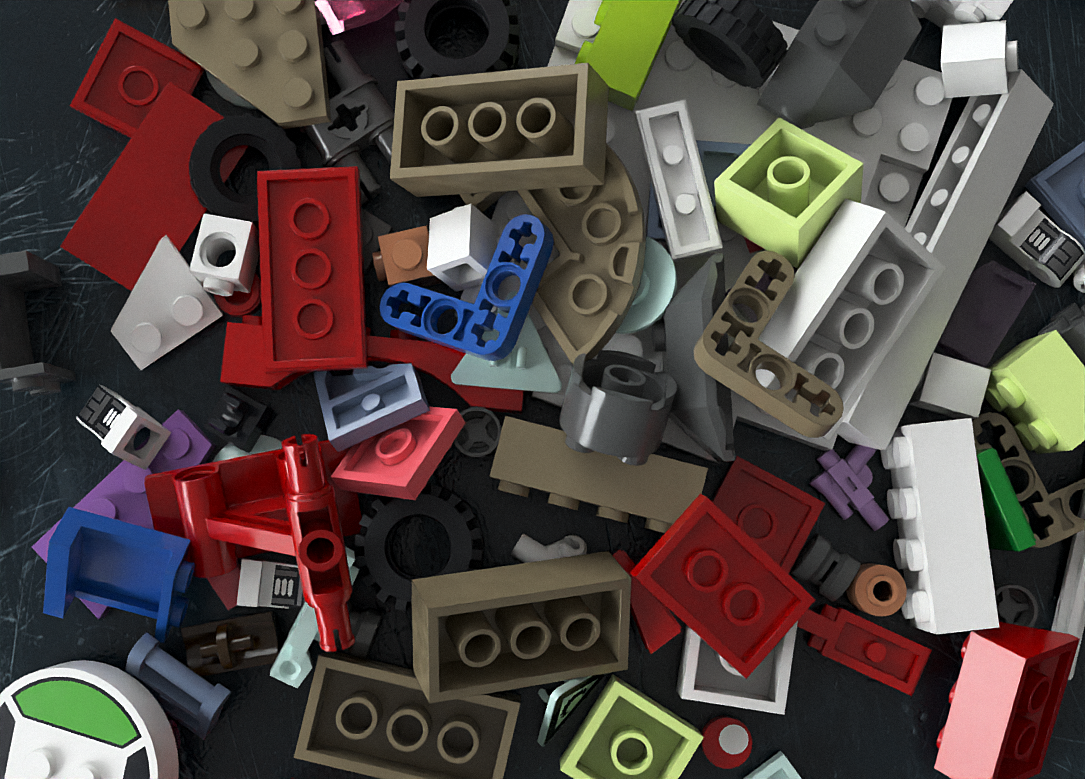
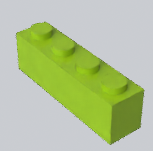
[575,0,682,112]

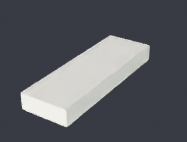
[635,100,723,262]

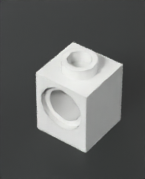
[189,214,260,296]
[908,352,991,419]

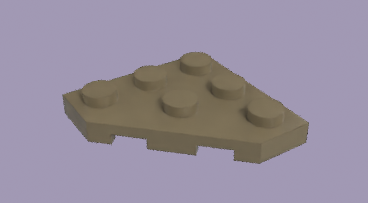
[168,0,331,129]

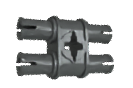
[298,40,395,205]

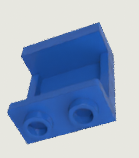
[43,507,195,643]

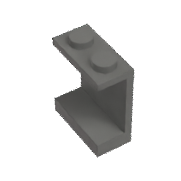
[0,250,76,396]

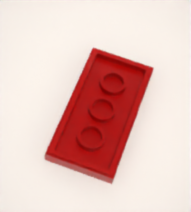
[60,81,248,291]
[257,166,368,374]

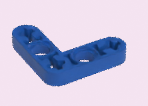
[379,214,554,361]

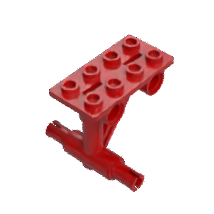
[144,434,362,652]

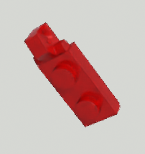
[797,604,932,696]

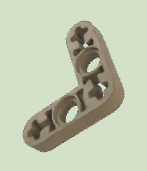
[693,251,844,438]
[972,412,1085,549]

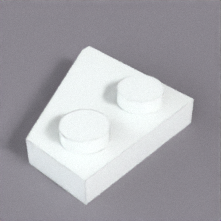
[111,235,223,371]

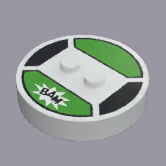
[0,660,179,779]

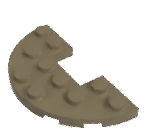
[460,143,646,364]

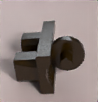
[181,610,280,677]

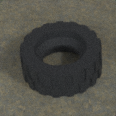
[672,0,788,89]
[189,113,301,224]

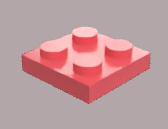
[331,407,466,500]

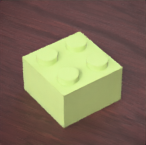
[714,117,864,269]
[984,330,1085,454]
[560,674,704,779]

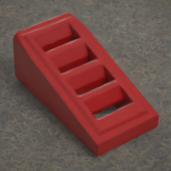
[610,548,682,654]

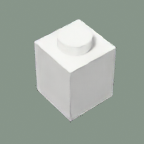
[941,20,1019,98]
[427,204,499,292]

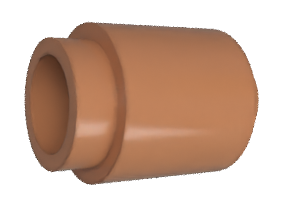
[846,563,907,617]

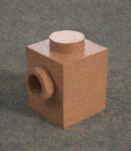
[372,225,441,287]

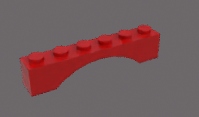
[220,315,524,414]

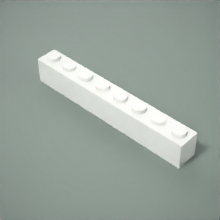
[836,69,1054,451]

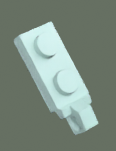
[270,547,359,688]

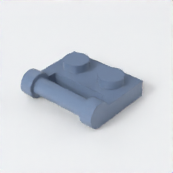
[125,633,231,740]

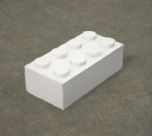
[755,199,946,441]
[880,418,999,634]

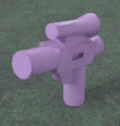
[809,444,890,531]

